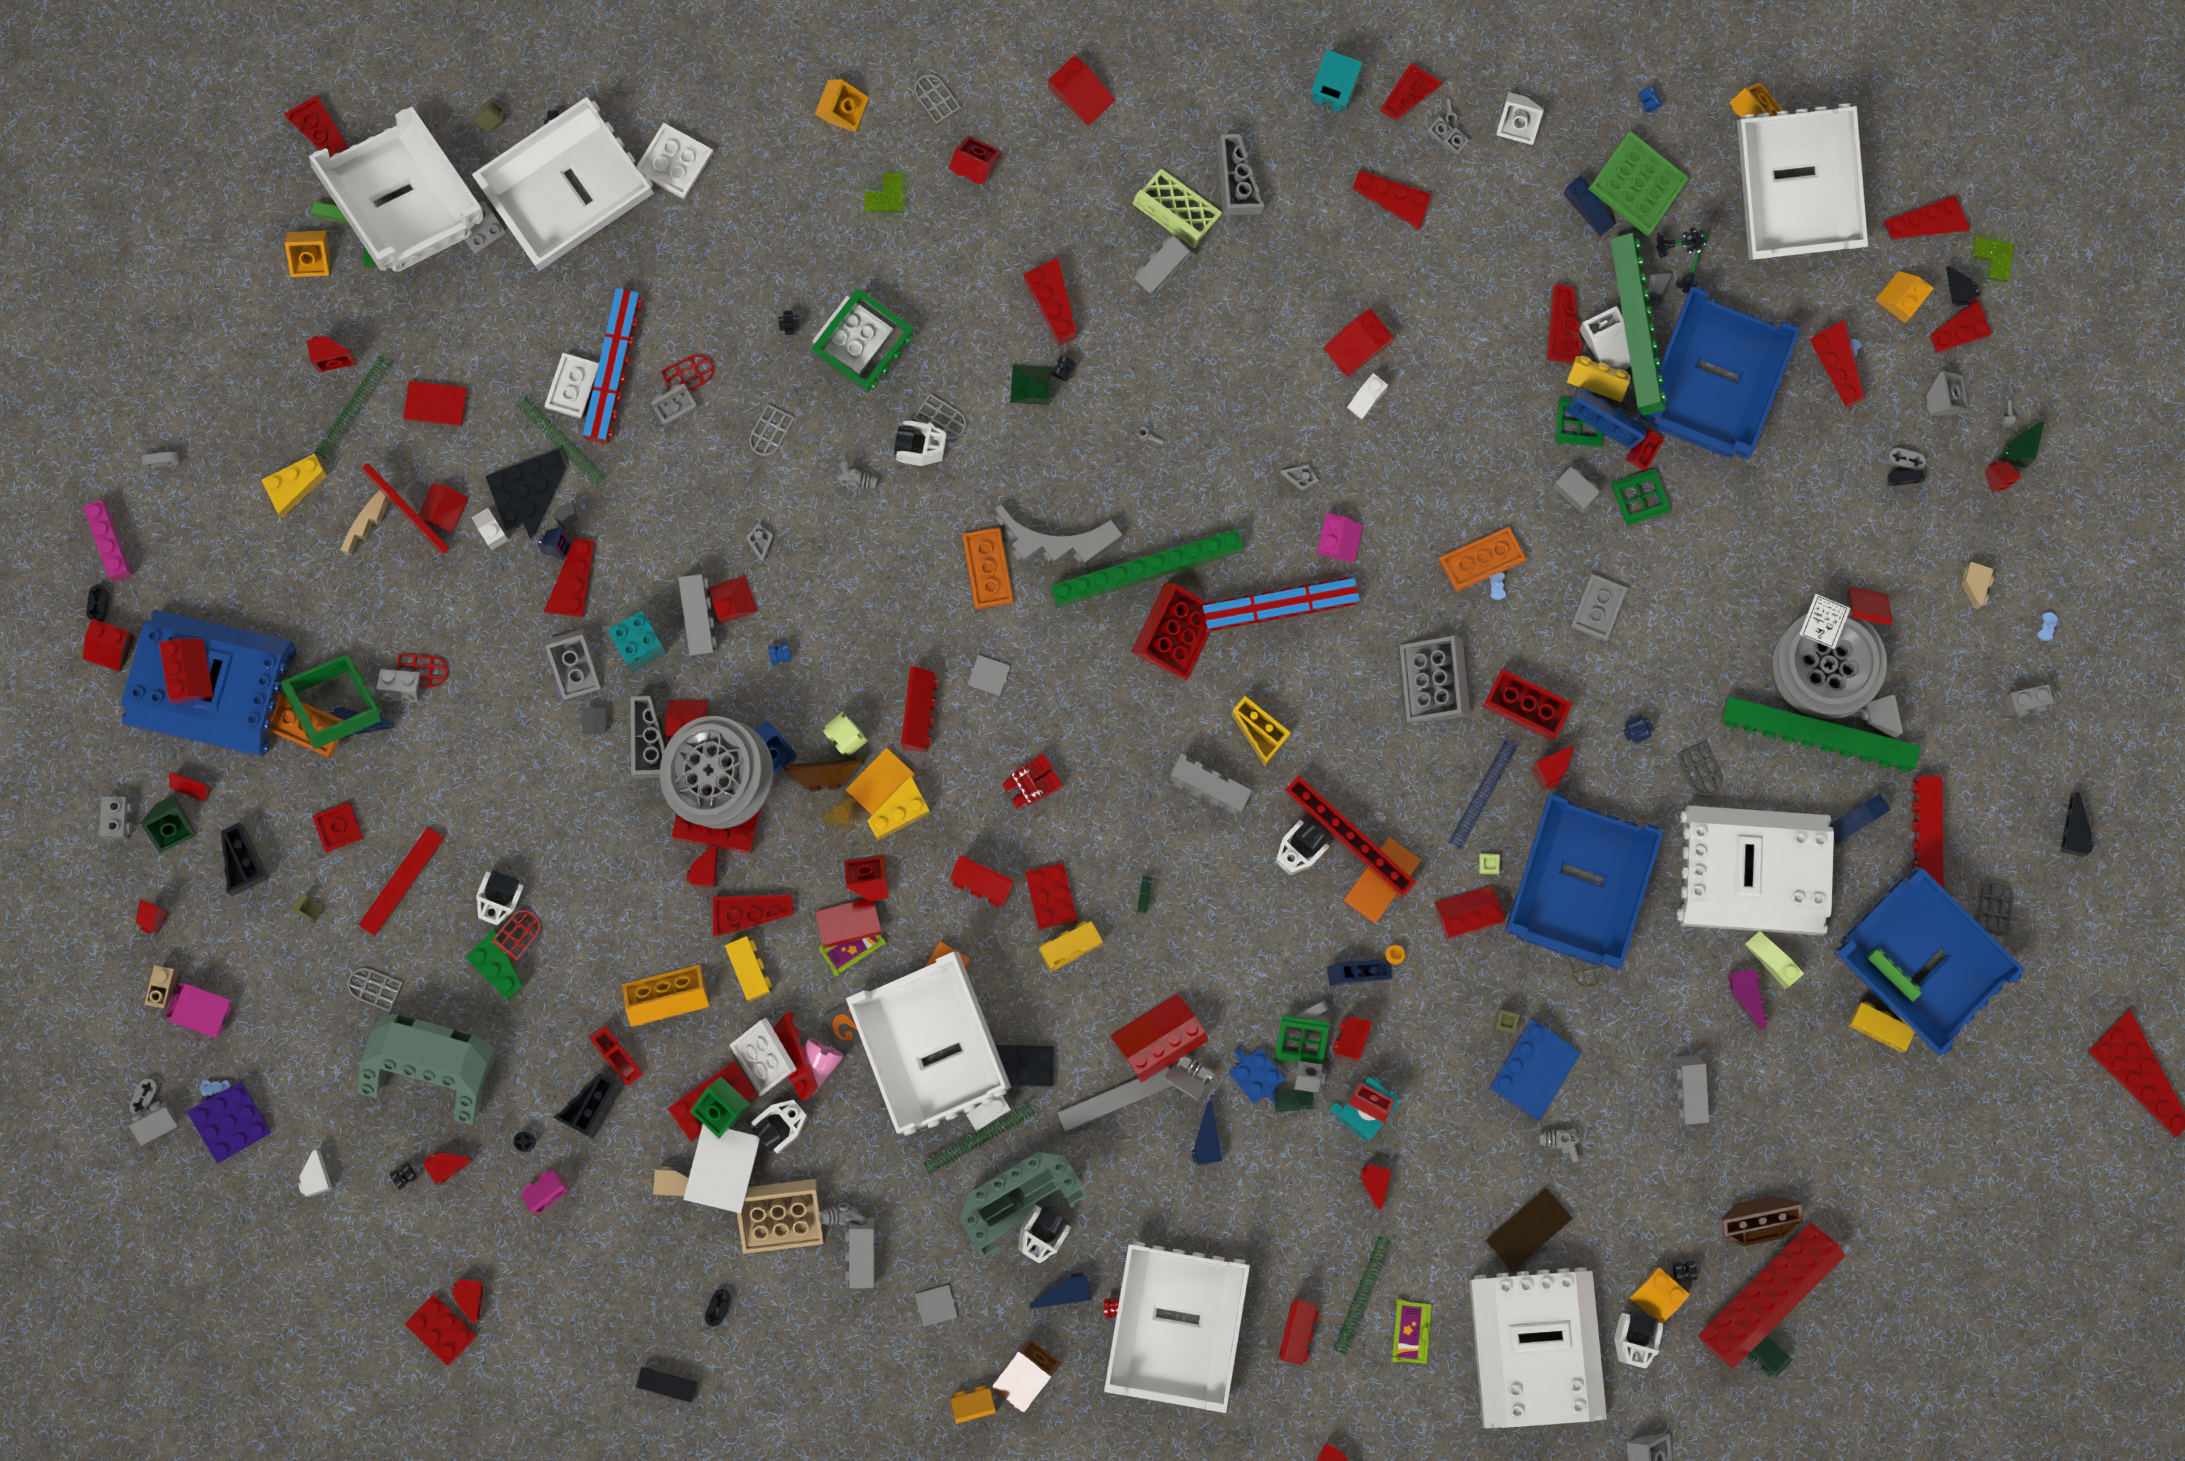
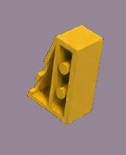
[261,454,327,519]
[1231,696,1291,767]
[867,776,930,841]
[1039,921,1103,972]

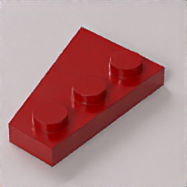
[1380,63,1443,121]
[1930,302,1992,354]

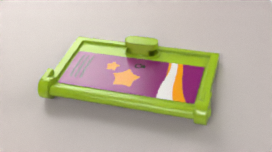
[818,935,886,977]
[1391,1299,1432,1364]

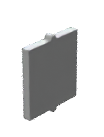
[968,655,1011,696]
[915,1285,958,1327]

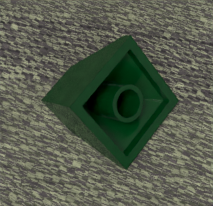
[1010,365,1051,405]
[2002,422,2044,468]
[140,795,196,853]

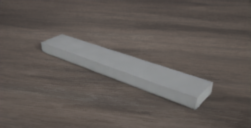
[1057,1067,1173,1132]

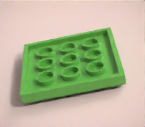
[1588,131,1689,236]

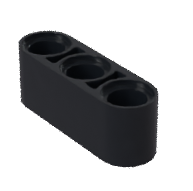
[635,1367,698,1402]

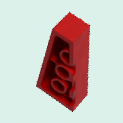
[1024,257,1076,346]
[1809,320,1866,408]

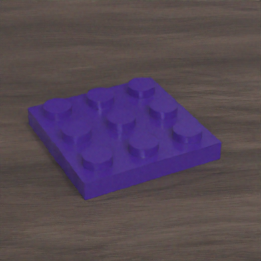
[187,1080,272,1164]

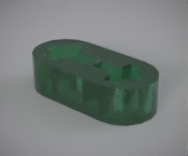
[1137,875,1152,914]

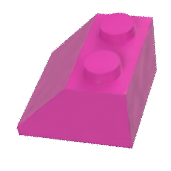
[1317,513,1363,563]
[521,1170,570,1215]

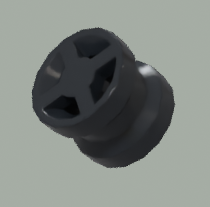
[513,1131,536,1152]

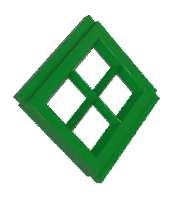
[1555,397,1603,448]
[1611,468,1671,526]
[1275,1015,1330,1065]

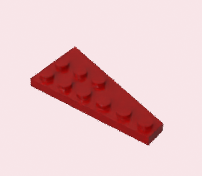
[2087,1009,2185,1138]

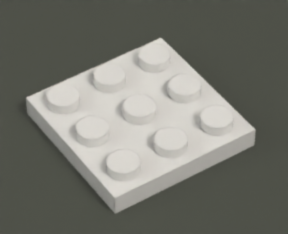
[636,123,714,200]
[812,296,894,376]
[730,1018,797,1097]

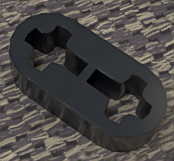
[1887,470,1925,486]
[86,585,109,622]
[705,1289,731,1327]

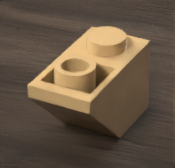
[1961,562,1994,609]
[144,965,179,1009]

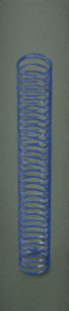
[1448,741,1517,849]

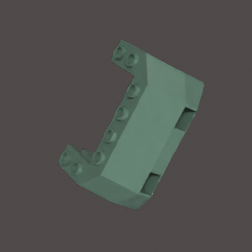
[357,1013,497,1125]
[959,1151,1089,1261]

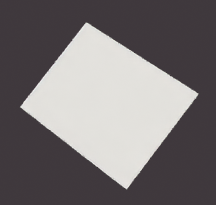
[683,1124,760,1213]

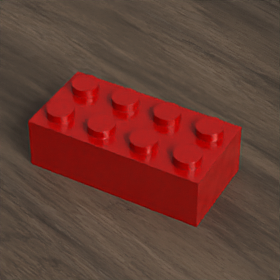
[1482,669,1573,742]
[668,1061,759,1142]

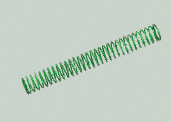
[314,356,391,459]
[516,396,606,486]
[923,1103,1035,1175]
[1333,1236,1391,1355]

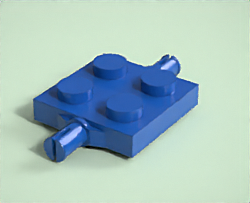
[1229,1046,1285,1105]

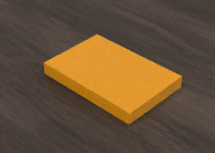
[846,748,915,815]

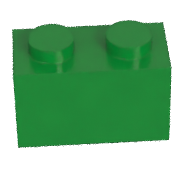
[690,1077,750,1139]

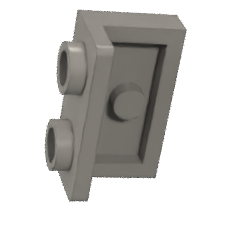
[651,383,698,427]
[376,669,421,703]

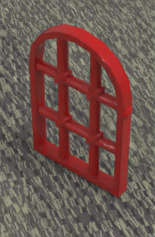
[660,354,714,391]
[396,654,448,688]
[492,910,540,961]

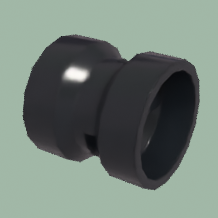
[1051,355,1076,382]
[389,1162,417,1190]
[1673,1260,1697,1283]

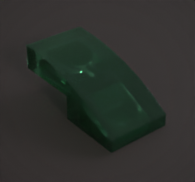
[1273,1090,1314,1113]

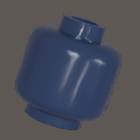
[1623,715,1654,744]

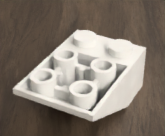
[1579,306,1631,370]

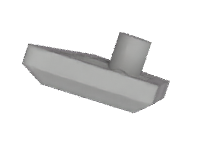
[1645,273,1672,298]
[1280,465,1319,491]
[746,523,773,562]

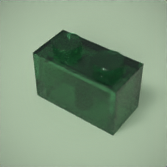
[1746,1335,1793,1377]

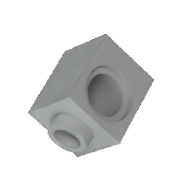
[1295,1061,1325,1093]

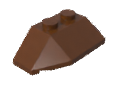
[783,758,863,792]
[1722,1196,1803,1246]

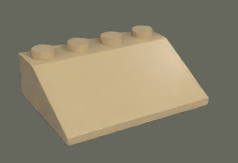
[737,1179,824,1254]

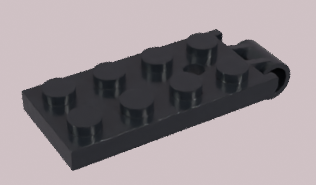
[995,1045,1054,1087]

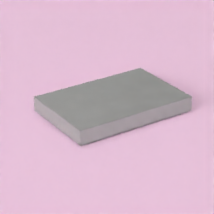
[1570,573,1628,642]

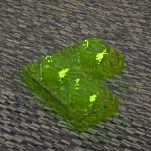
[864,173,903,212]
[1972,237,2014,283]

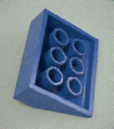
[1564,388,1646,450]
[1488,1019,1581,1121]

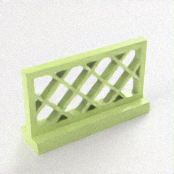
[1133,169,1222,248]

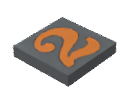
[823,1003,862,1052]

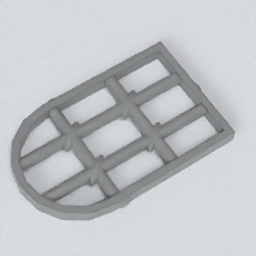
[914,75,961,125]
[913,394,966,439]
[749,404,795,456]
[347,968,403,1012]

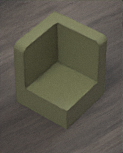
[473,98,506,132]
[290,893,324,924]
[1493,1009,1520,1036]

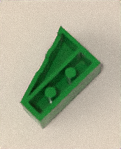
[465,929,525,1001]

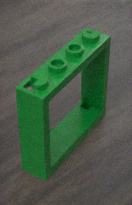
[811,288,914,394]
[280,654,381,750]

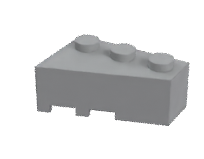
[1134,236,1197,295]
[1674,1055,1709,1125]
[845,1218,876,1288]

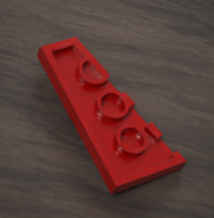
[284,95,349,158]
[1353,170,1431,230]
[1884,195,1970,240]
[1546,284,1583,364]
[544,538,595,618]
[713,895,793,937]
[773,1012,818,1101]

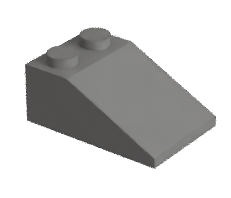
[545,629,601,700]

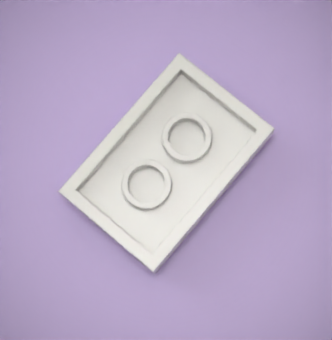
[544,353,599,419]

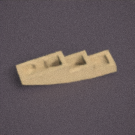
[340,490,389,556]

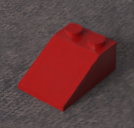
[1048,55,1115,126]
[1323,308,1394,377]

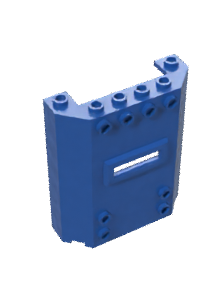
[1639,286,1801,459]
[122,610,296,758]
[1504,793,1664,970]
[1833,867,2025,1056]

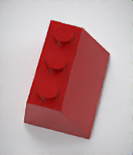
[159,639,213,704]
[950,855,1014,908]
[1434,886,1505,940]
[1278,1299,1319,1366]

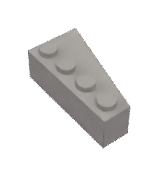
[1217,134,1264,215]
[678,574,717,655]
[630,696,666,779]
[1170,753,1252,815]

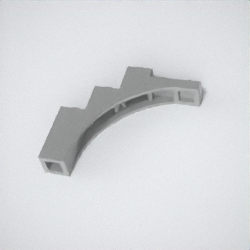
[994,505,1122,566]

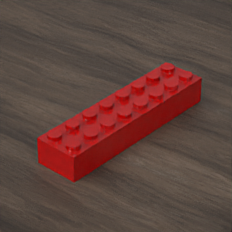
[1698,1222,1845,1370]

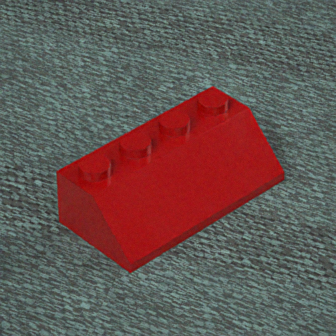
[901,666,939,753]

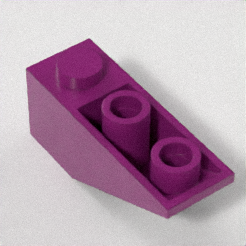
[1728,969,1768,1030]

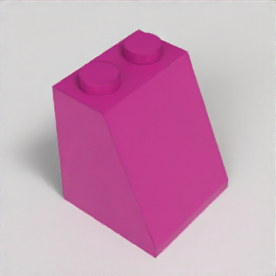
[164,982,232,1038]

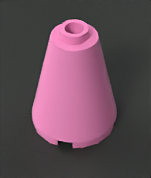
[805,1038,843,1095]

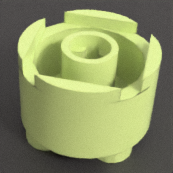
[823,711,868,757]

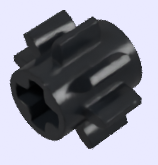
[778,310,799,335]

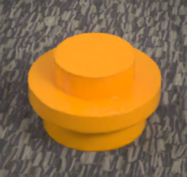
[1385,945,1405,965]

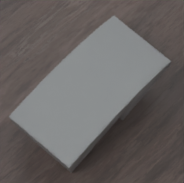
[1426,116,1470,155]

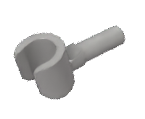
[1445,99,1457,124]
[2002,400,2016,428]
[1137,427,1164,445]

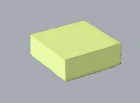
[1479,854,1500,875]

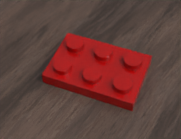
[1025,863,1077,930]
[405,1294,477,1366]

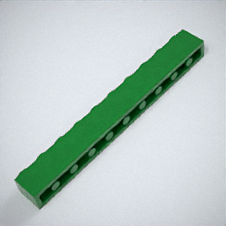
[1610,233,1668,416]
[1051,529,1243,608]
[1720,697,1921,773]

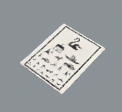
[1799,594,1850,649]

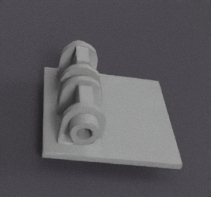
[464,201,506,254]
[1164,1055,1215,1101]

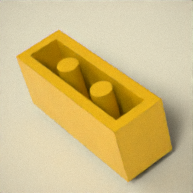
[1567,356,1631,402]
[725,936,772,1002]
[1848,1002,1914,1052]

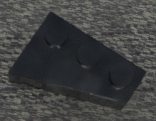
[221,823,269,896]
[553,1073,623,1139]

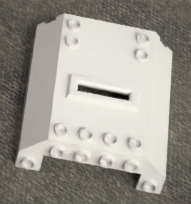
[472,97,654,271]
[1737,103,1868,260]
[309,107,483,272]
[1677,806,1834,935]
[846,952,1011,1136]
[1104,1241,1250,1413]
[1469,1267,1607,1428]

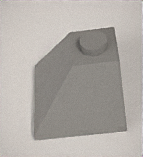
[1926,371,1970,416]
[1861,695,1903,739]

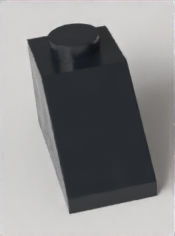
[1946,266,1981,307]

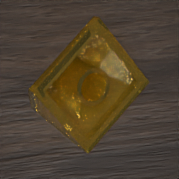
[820,796,857,832]

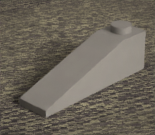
[1627,1433,1672,1461]

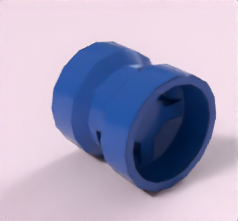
[1638,86,1662,112]
[768,642,791,665]

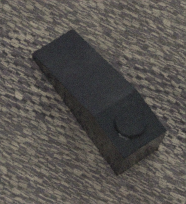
[2060,792,2094,857]

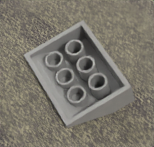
[1400,636,1470,722]

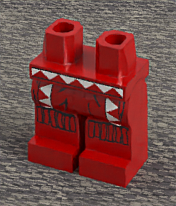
[1002,753,1063,809]

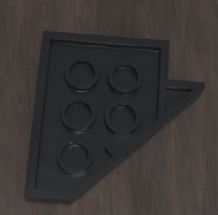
[486,449,566,539]

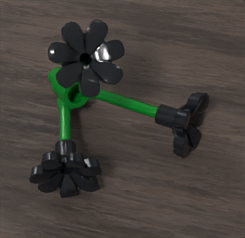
[1656,227,1709,293]

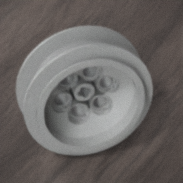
[1772,611,1887,720]
[660,716,773,829]

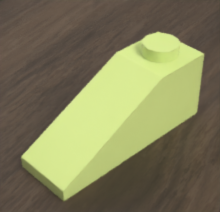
[1745,931,1804,989]

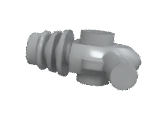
[837,461,877,490]
[1539,1129,1580,1163]
[819,1203,867,1225]

